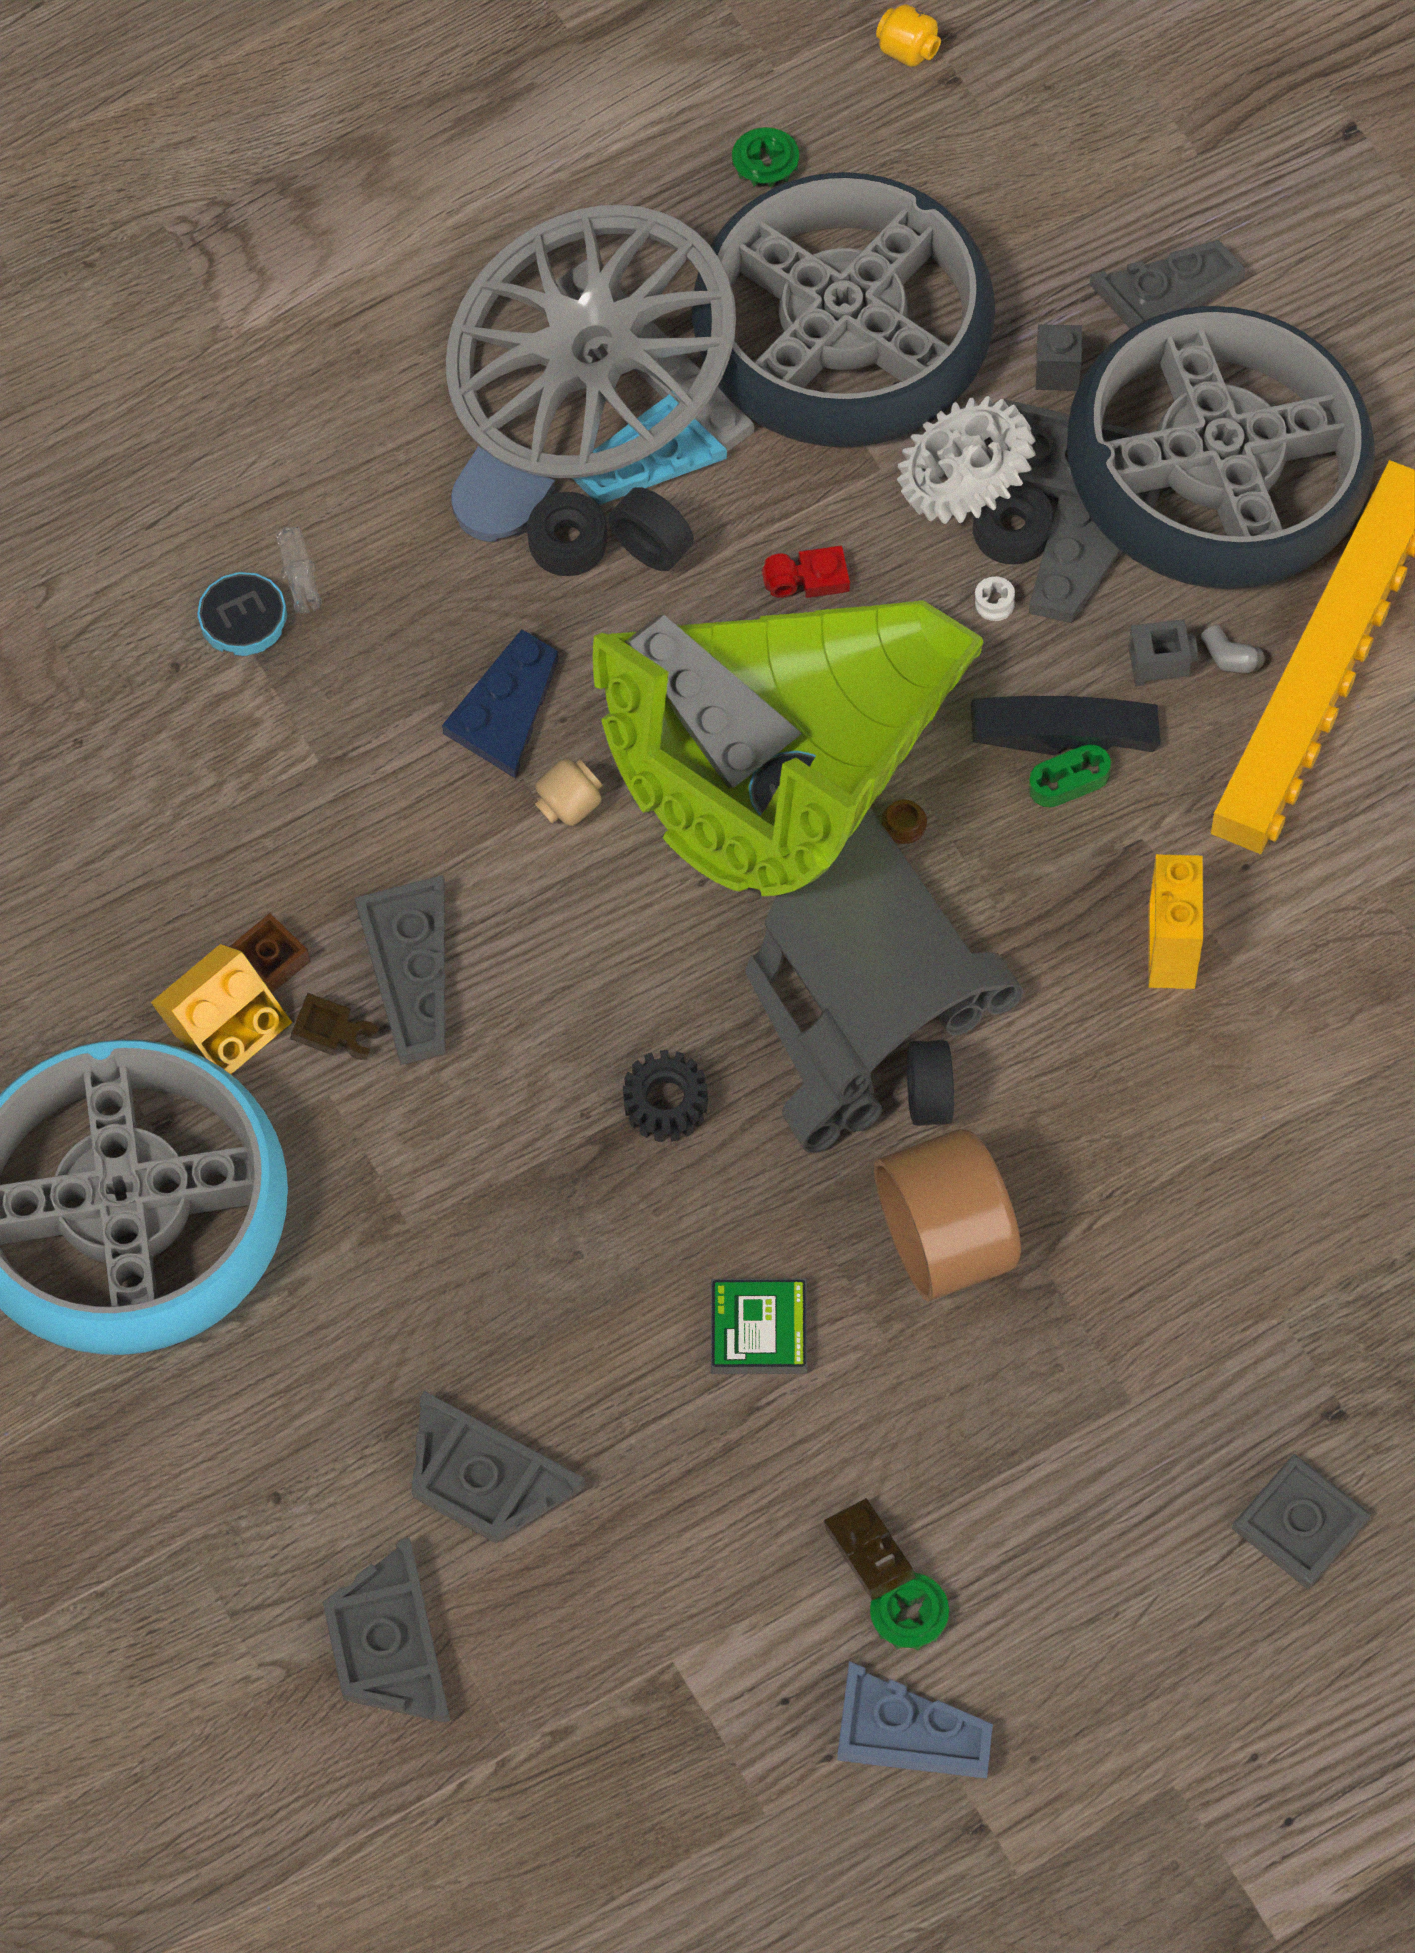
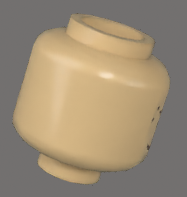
[535,759,603,826]

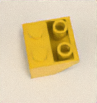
[151,944,292,1074]

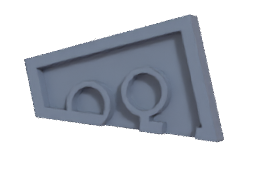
[837,1661,993,1778]

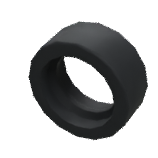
[608,487,694,571]

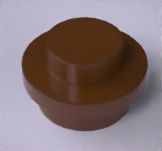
[881,799,927,844]

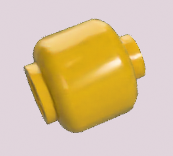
[876,4,941,67]

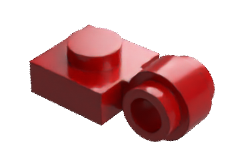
[761,545,850,598]

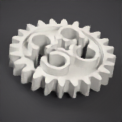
[897,396,1036,524]

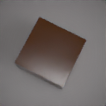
[229,913,311,993]

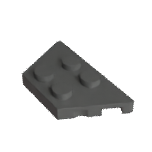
[411,1391,585,1543]
[323,1537,450,1722]

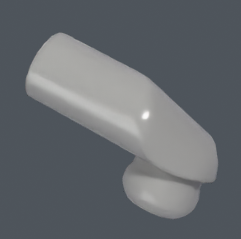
[1201,625,1265,673]

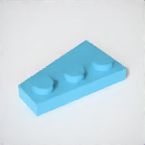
[572,394,727,505]

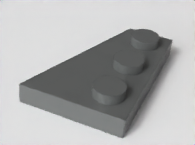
[1029,494,1123,623]

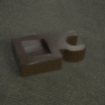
[290,993,379,1060]

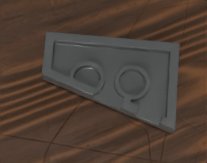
[1090,240,1246,329]

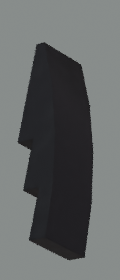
[971,696,1160,756]

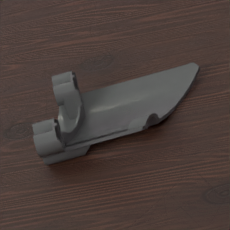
[745,808,1023,1153]

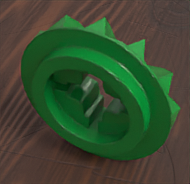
[732,127,799,189]
[870,1572,949,1651]

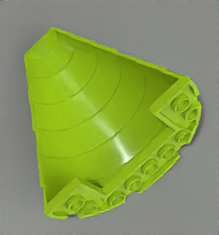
[593,600,983,896]

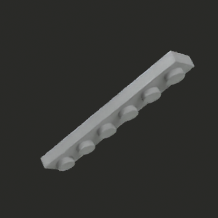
[556,260,754,452]

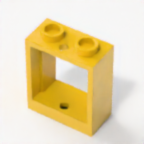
[1148,854,1203,989]

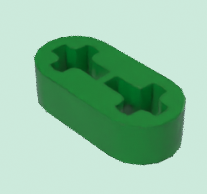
[1029,744,1111,808]

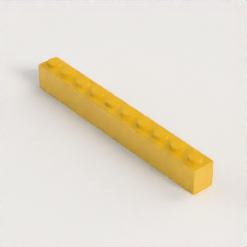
[1211,460,1415,854]

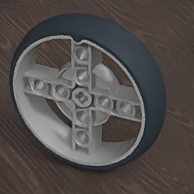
[692,172,995,447]
[1067,306,1375,589]

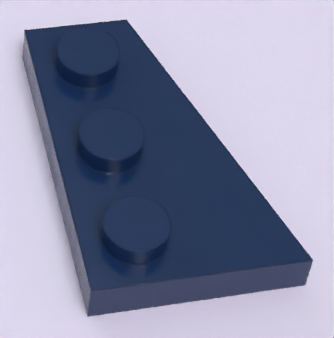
[442,629,558,779]

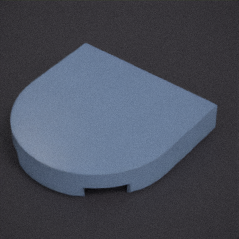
[451,446,555,542]

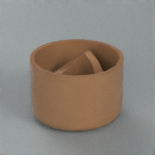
[874,1129,1021,1302]

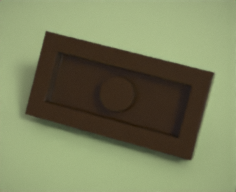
[824,1498,915,1600]

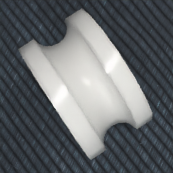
[975,576,1015,621]

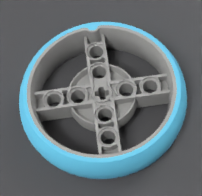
[0,1039,288,1355]

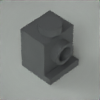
[1128,619,1198,686]

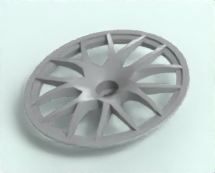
[446,205,736,478]

